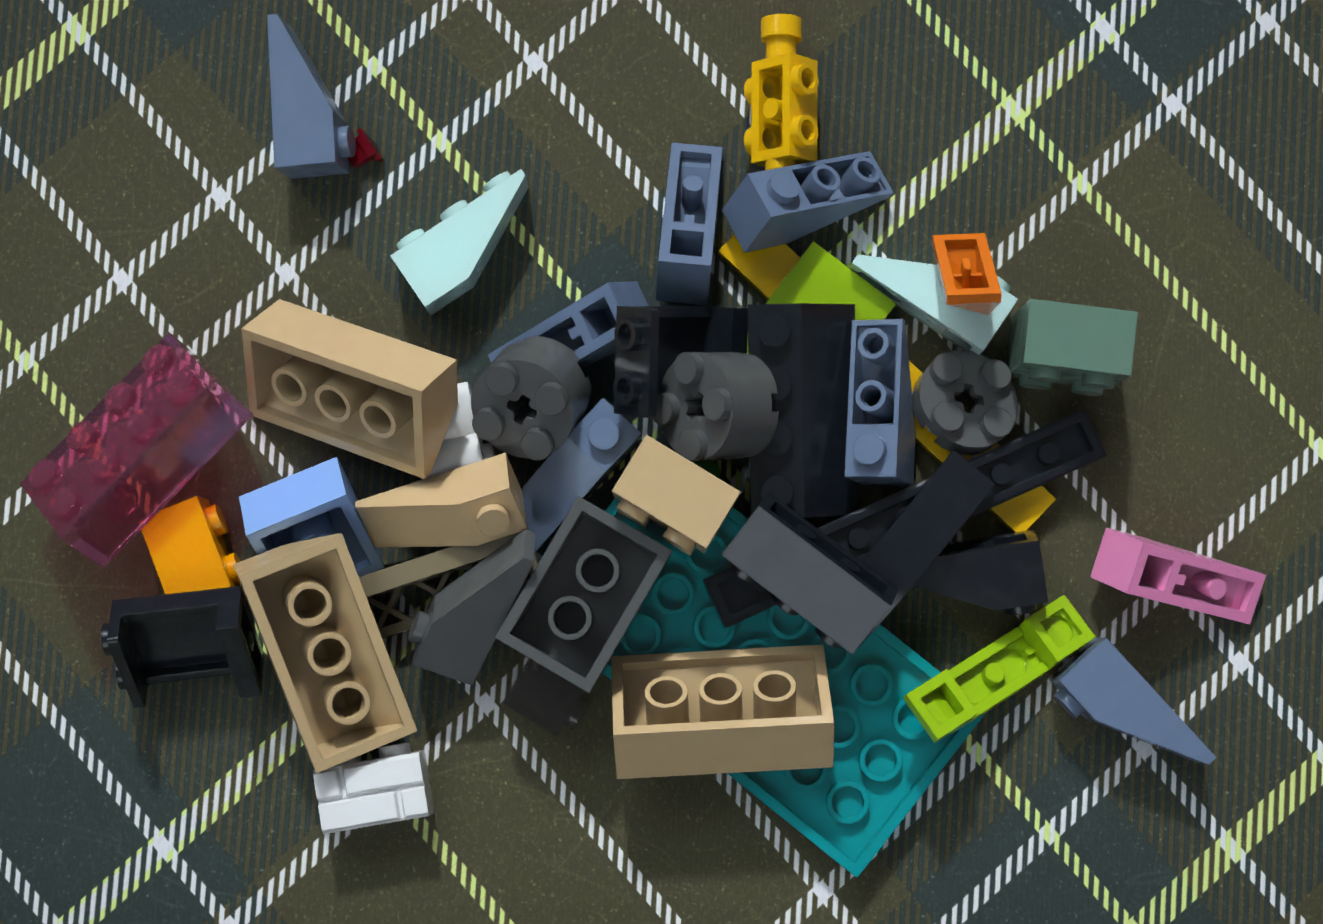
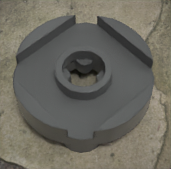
[912,350,1018,455]

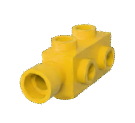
[744,14,819,170]

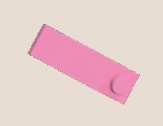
[1090,527,1266,624]

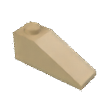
[355,452,527,548]

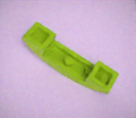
[903,595,1096,743]

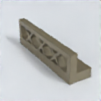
[359,526,539,639]

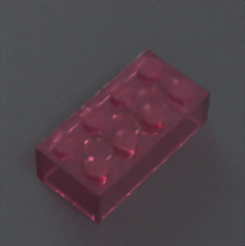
[20,332,254,568]

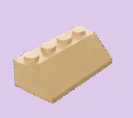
[241,299,458,479]
[233,533,417,773]
[611,644,834,779]

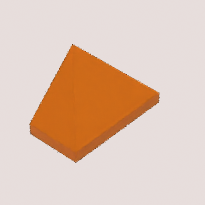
[932,233,1002,315]

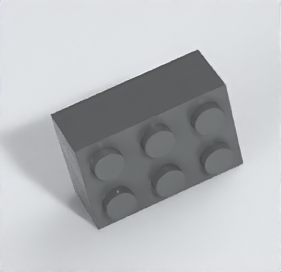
[495,496,672,693]

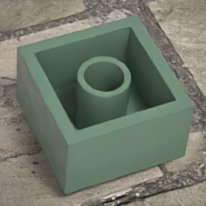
[1007,299,1138,396]

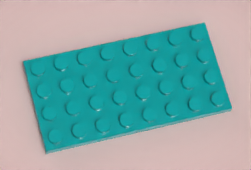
[603,499,986,878]

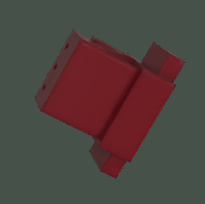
[348,128,384,169]

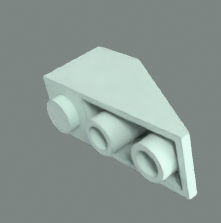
[390,169,529,315]

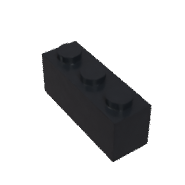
[721,492,898,654]

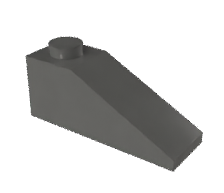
[408,529,535,685]

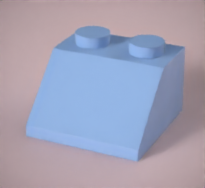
[239,457,385,577]

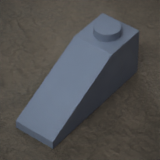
[267,14,356,179]
[656,142,723,305]
[488,281,649,369]
[521,398,642,552]
[1050,637,1217,765]

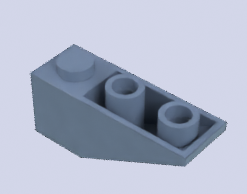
[722,151,894,253]
[845,319,916,486]

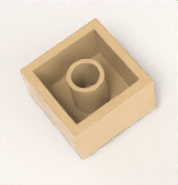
[612,435,741,556]

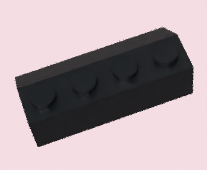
[747,303,858,518]

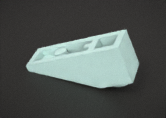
[850,255,1018,355]

